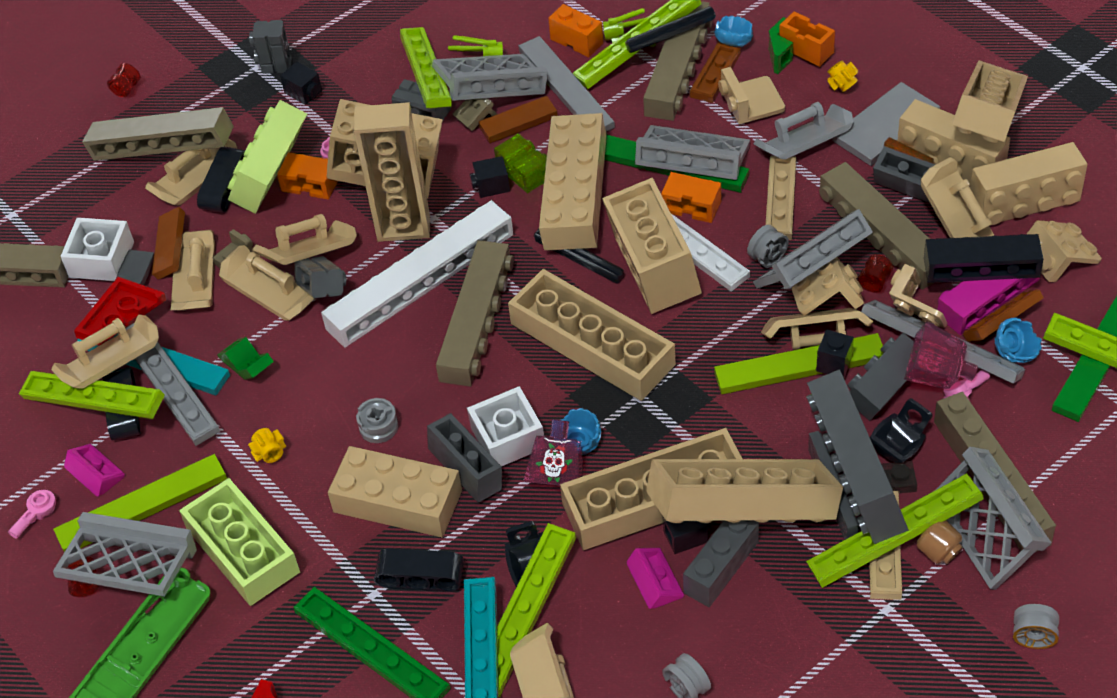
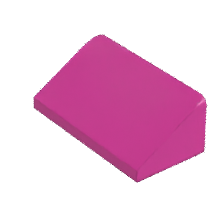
[64,444,125,497]
[627,548,684,609]

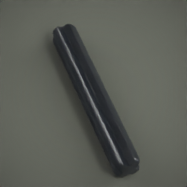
[625,6,716,53]
[534,228,625,283]

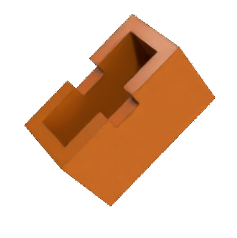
[548,4,603,58]
[779,11,835,67]
[277,152,338,200]
[661,172,721,223]

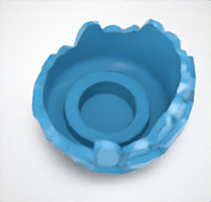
[714,16,753,47]
[995,318,1042,363]
[555,408,601,456]

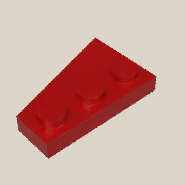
[74,277,166,346]

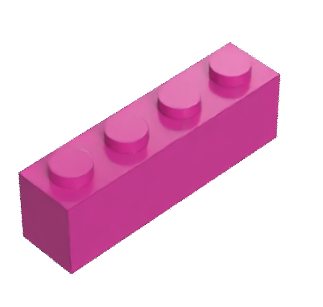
[937,278,1040,336]

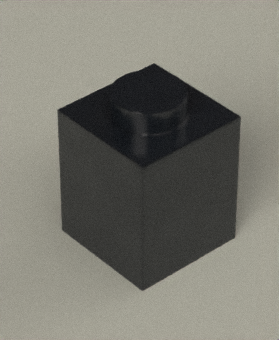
[280,62,322,105]
[469,156,510,198]
[816,329,854,378]
[662,515,711,554]

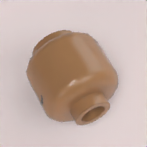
[917,520,963,564]

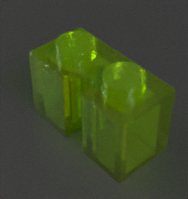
[494,133,547,194]

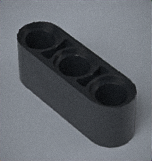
[197,146,245,213]
[103,367,141,441]
[374,548,464,592]

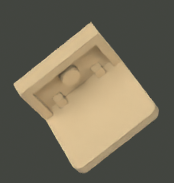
[718,67,785,124]
[1027,220,1102,282]
[791,257,864,315]
[889,264,948,328]

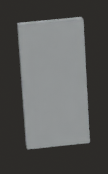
[832,82,940,166]

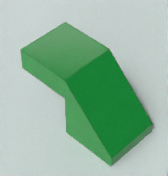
[769,17,793,74]
[217,337,274,380]

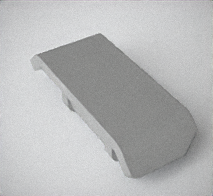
[753,102,854,159]

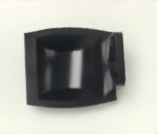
[870,398,933,463]
[505,521,558,587]

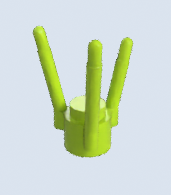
[603,8,656,47]
[448,35,503,56]

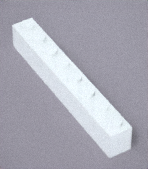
[321,200,513,348]

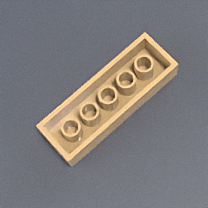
[952,60,1028,143]
[354,102,430,242]
[539,113,607,250]
[508,269,676,401]
[560,428,742,550]
[646,459,843,523]

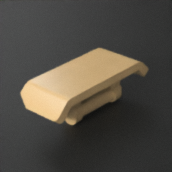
[145,138,237,205]
[921,157,994,238]
[252,214,357,265]
[171,230,215,310]
[219,245,314,321]
[761,308,873,350]
[51,315,159,389]
[510,623,574,698]

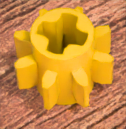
[827,60,858,92]
[248,428,286,463]

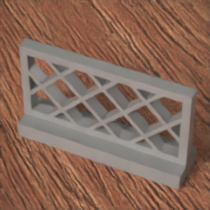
[432,54,548,100]
[635,125,750,180]
[753,209,873,289]
[936,447,1051,590]
[53,512,197,597]

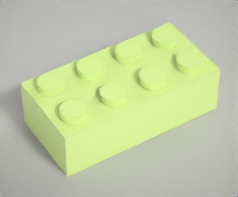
[228,100,307,214]
[179,478,300,606]

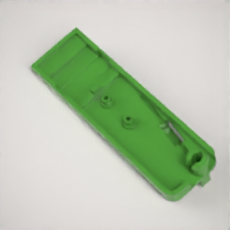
[69,568,210,698]

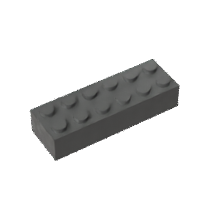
[806,369,909,544]

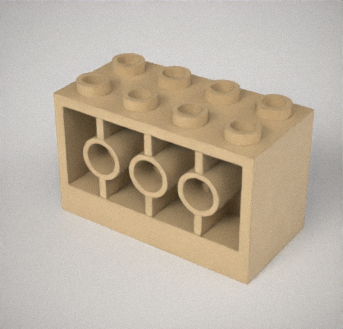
[326,99,443,198]
[602,177,702,314]

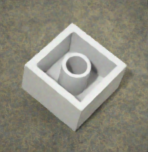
[61,218,134,281]
[467,386,546,466]

